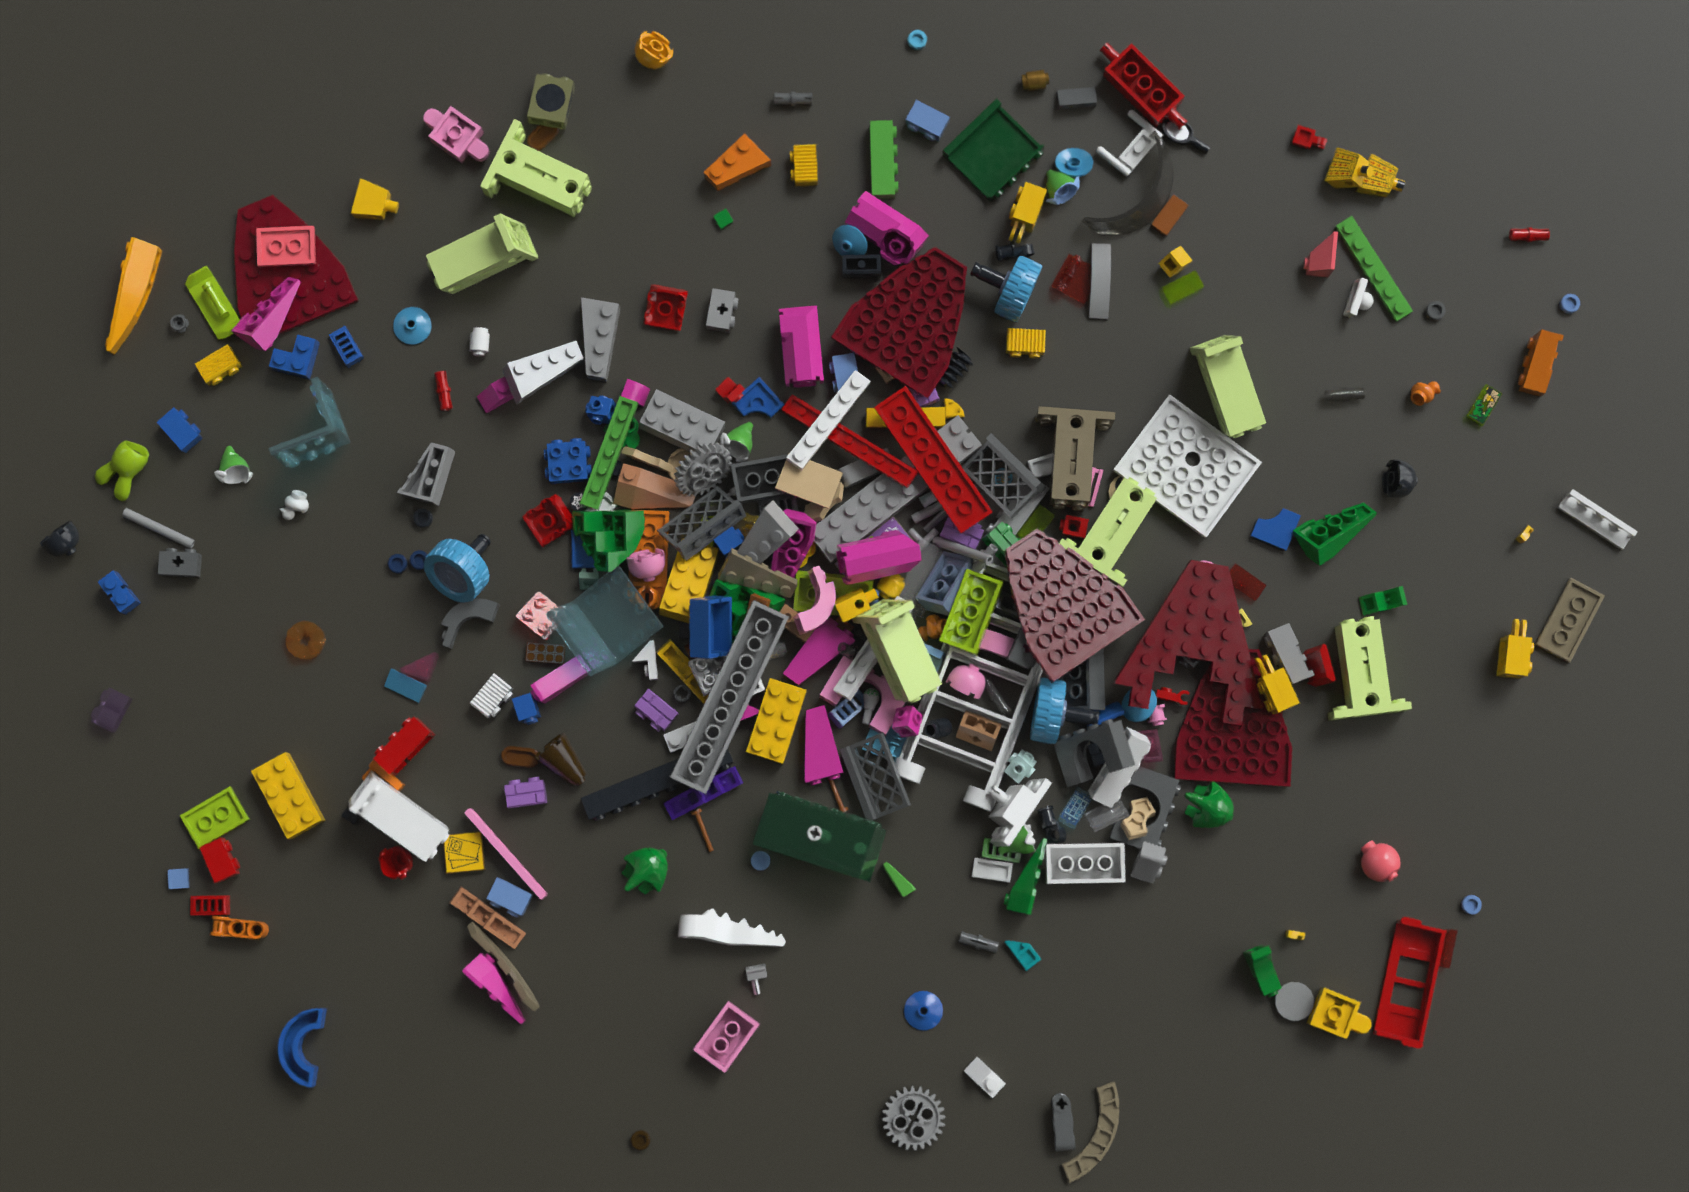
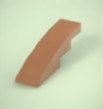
[450,886,526,949]

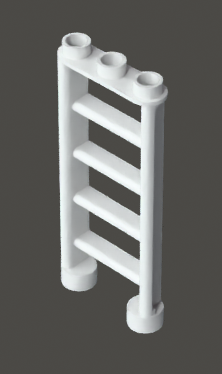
[895,549,1043,812]

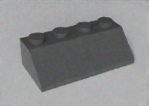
[1060,648,1105,711]

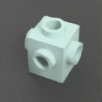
[1004,749,1037,784]

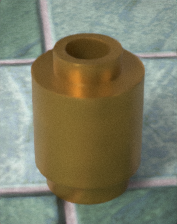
[1021,70,1049,91]

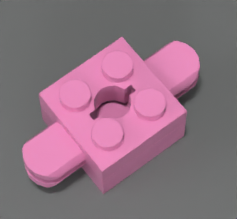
[424,106,490,163]

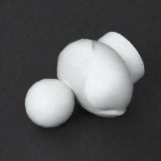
[280,490,309,520]

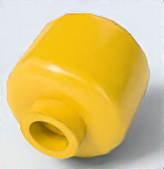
[877,574,905,599]

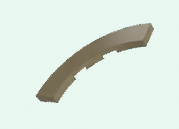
[468,922,540,1011]
[1062,1081,1119,1183]

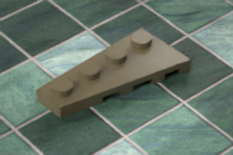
[718,548,797,598]

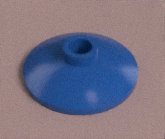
[904,991,943,1030]

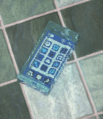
[1058,787,1092,830]

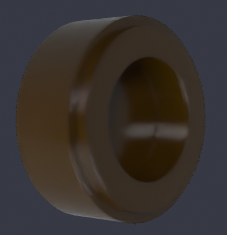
[631,1130,651,1150]

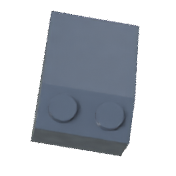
[915,551,973,616]

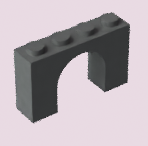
[1054,719,1135,787]
[1109,766,1181,849]

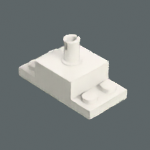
[987,778,1052,846]

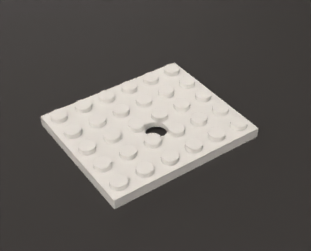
[1113,394,1262,538]

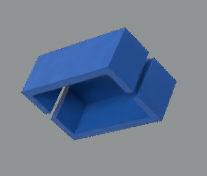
[689,595,732,659]

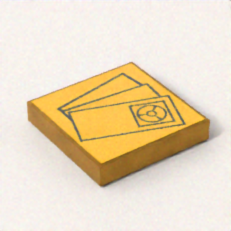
[444,831,485,874]

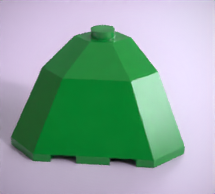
[572,510,645,572]
[710,579,785,644]

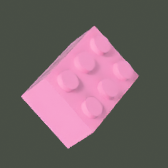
[693,1001,760,1073]

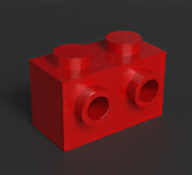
[199,838,240,883]

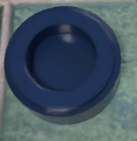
[410,550,428,570]
[388,554,408,574]

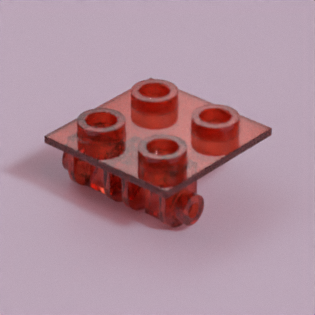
[1051,254,1091,304]
[515,591,568,640]

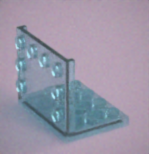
[269,377,351,468]
[545,565,664,677]

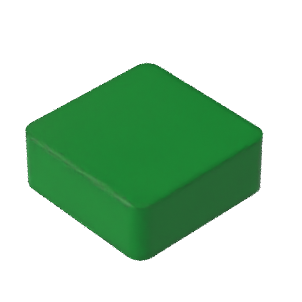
[714,209,733,229]

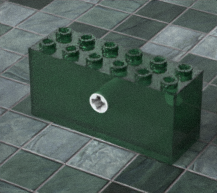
[753,791,887,882]

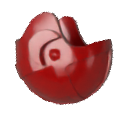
[378,846,413,880]

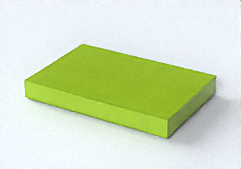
[180,786,250,849]

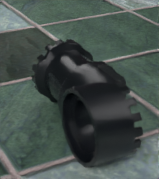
[995,241,1035,262]
[1037,805,1067,844]

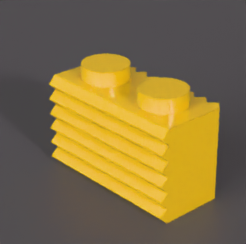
[790,144,818,186]
[1006,328,1046,358]
[195,344,242,386]

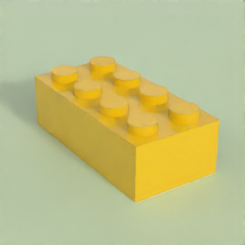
[659,538,719,624]
[746,678,807,764]
[251,752,326,839]

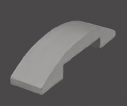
[1089,243,1111,319]

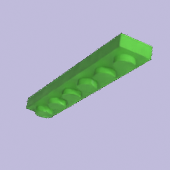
[1335,216,1413,322]
[580,396,639,510]

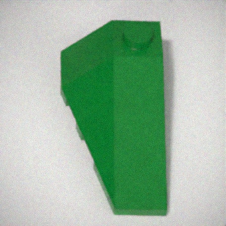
[1293,502,1377,566]
[1003,838,1047,915]

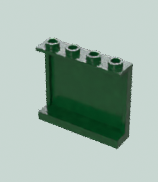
[942,98,1045,202]

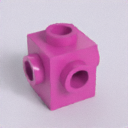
[892,705,923,738]

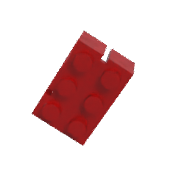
[373,717,436,776]

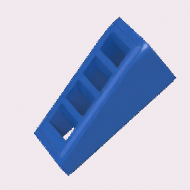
[329,326,364,368]

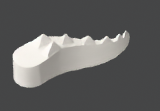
[678,909,786,947]

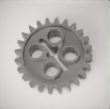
[674,442,732,496]
[882,1086,946,1150]

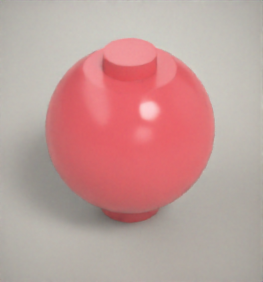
[1361,840,1401,882]

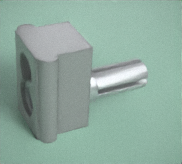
[746,964,767,995]

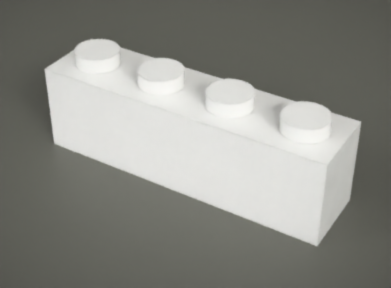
[1088,727,1151,808]

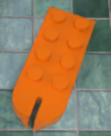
[628,510,670,610]

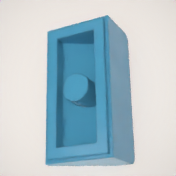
[384,668,427,703]

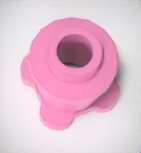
[1148,704,1167,726]

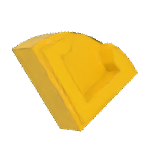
[944,399,965,418]
[1516,525,1533,543]
[1285,930,1305,940]

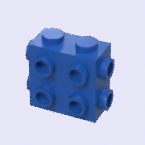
[544,438,592,484]

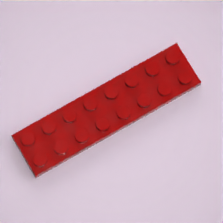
[874,386,993,534]

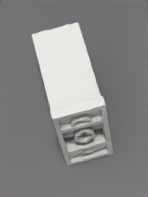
[348,770,449,862]

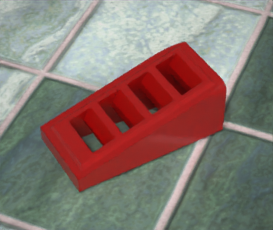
[190,895,230,915]

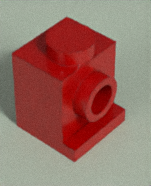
[1059,515,1089,540]

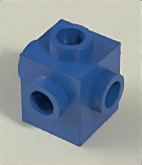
[585,395,616,424]

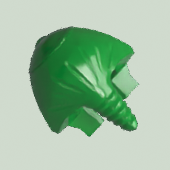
[1184,781,1234,828]
[622,847,668,895]

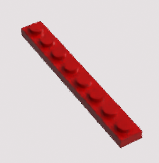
[781,394,918,488]

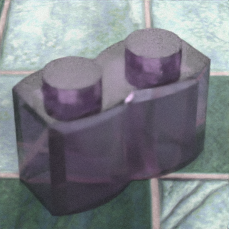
[91,687,133,733]

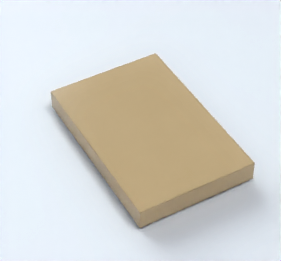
[775,453,843,509]

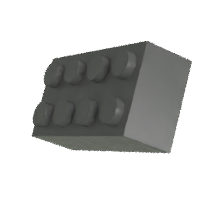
[731,454,790,504]

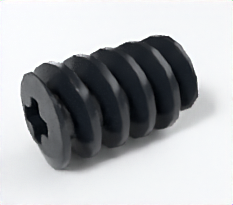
[939,347,973,389]

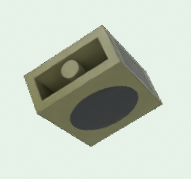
[527,74,575,130]

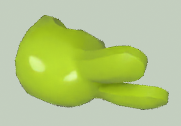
[95,441,149,501]

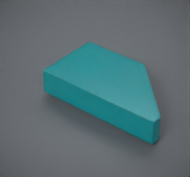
[1004,940,1041,971]

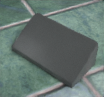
[1057,87,1097,109]

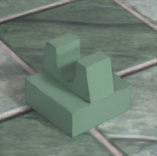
[579,568,600,590]

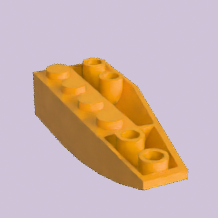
[105,237,162,355]

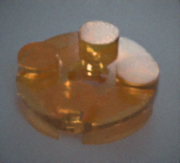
[286,621,326,660]

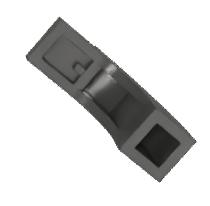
[441,598,500,649]

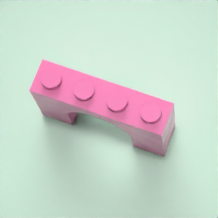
[819,656,906,736]

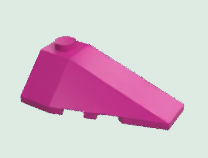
[231,277,301,351]
[771,508,817,578]
[462,953,526,1024]

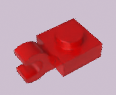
[1292,125,1327,150]
[1155,687,1190,705]

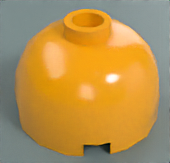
[634,31,673,69]

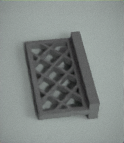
[962,433,1046,518]
[657,486,746,561]
[840,733,911,822]

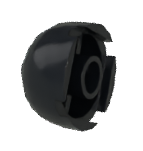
[1382,459,1418,498]
[40,520,80,557]

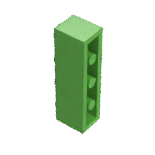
[870,120,898,199]

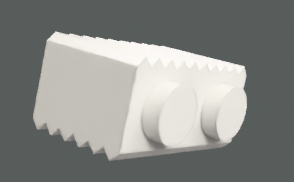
[470,674,513,718]

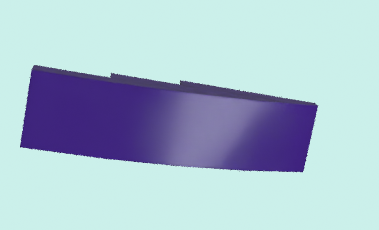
[664,766,743,820]

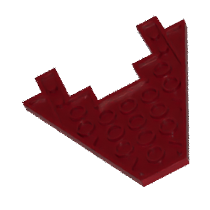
[1114,560,1262,726]

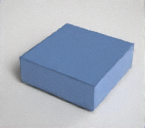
[168,868,189,889]

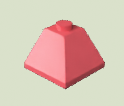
[1303,232,1338,277]

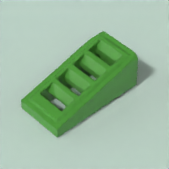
[981,838,1021,863]
[882,862,916,897]

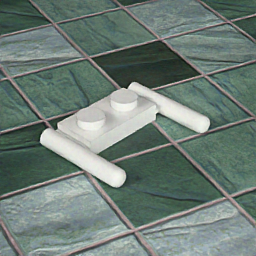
[1096,110,1163,177]

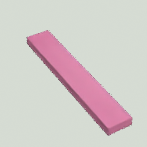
[464,808,548,900]

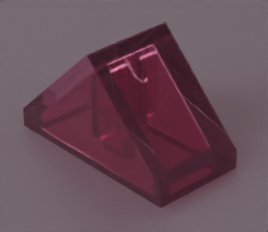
[400,652,439,682]

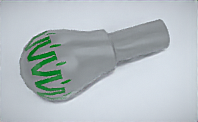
[862,688,880,725]

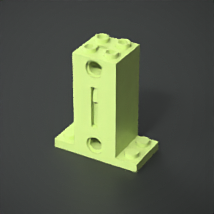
[480,119,592,217]
[426,214,539,294]
[1190,335,1266,438]
[1059,477,1157,587]
[852,599,942,703]
[1328,616,1412,721]

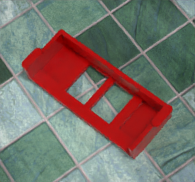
[1373,917,1446,1049]

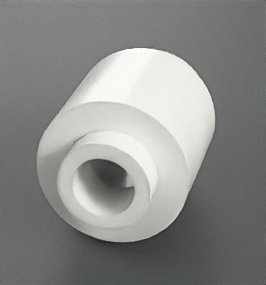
[469,327,490,356]

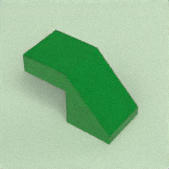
[1359,586,1408,616]

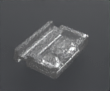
[1084,799,1129,832]

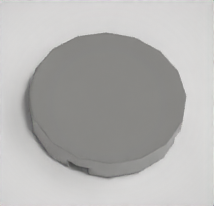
[1275,982,1314,1021]

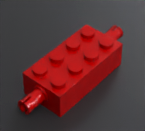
[1100,42,1188,130]

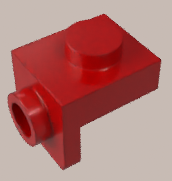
[715,377,745,403]

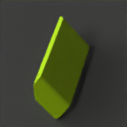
[185,266,240,339]

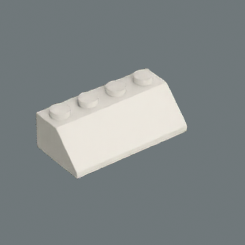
[1045,843,1125,884]

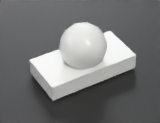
[1343,278,1373,318]

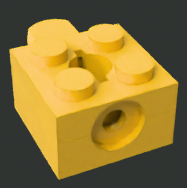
[1009,182,1047,244]
[1496,619,1534,679]
[1255,654,1300,715]
[1307,987,1371,1039]

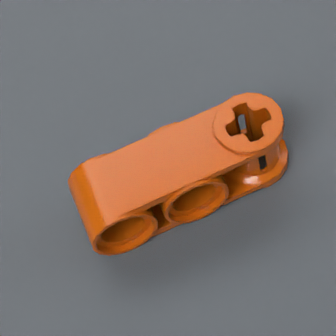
[210,916,269,939]

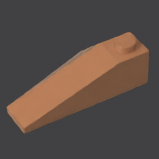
[613,463,695,510]

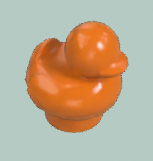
[1411,381,1441,406]
[918,614,947,641]

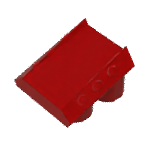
[644,285,688,330]
[522,494,573,547]
[1302,644,1335,687]

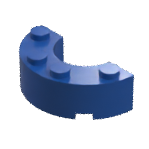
[278,1008,327,1088]

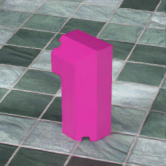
[845,191,929,265]
[779,305,824,388]
[836,530,922,585]

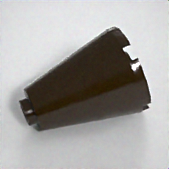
[534,732,586,786]

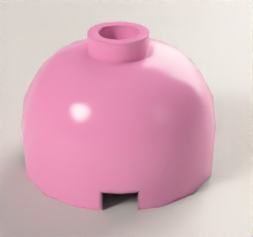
[626,549,665,582]
[946,663,985,699]

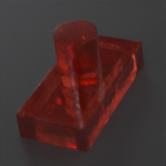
[1230,563,1267,601]

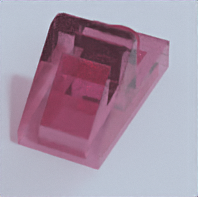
[1138,729,1163,763]

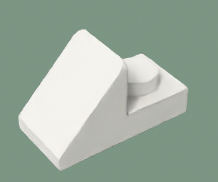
[632,640,658,681]
[964,1057,1006,1098]

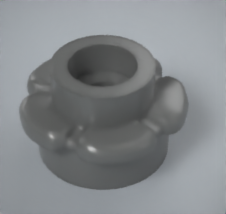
[170,314,189,333]

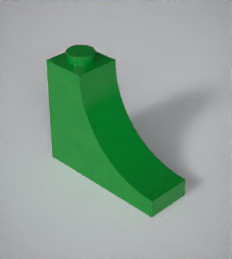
[1243,944,1282,998]

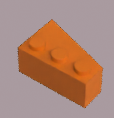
[704,133,771,191]
[1518,329,1564,397]

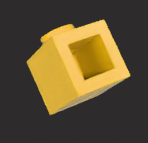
[1158,246,1193,278]

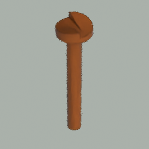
[827,777,848,814]
[691,808,714,852]

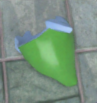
[1046,170,1079,205]

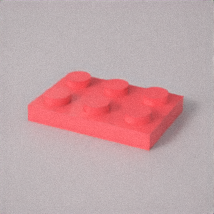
[256,226,316,267]

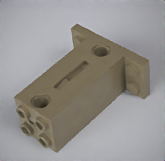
[1036,406,1115,511]

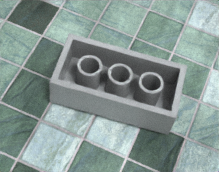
[639,389,725,452]

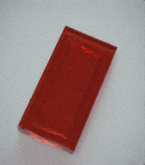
[1439,929,1458,969]

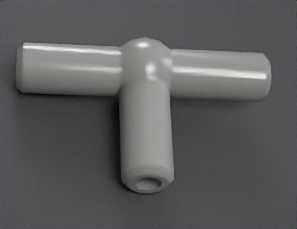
[908,528,939,551]

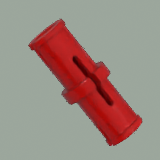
[1509,227,1550,242]
[434,371,453,411]

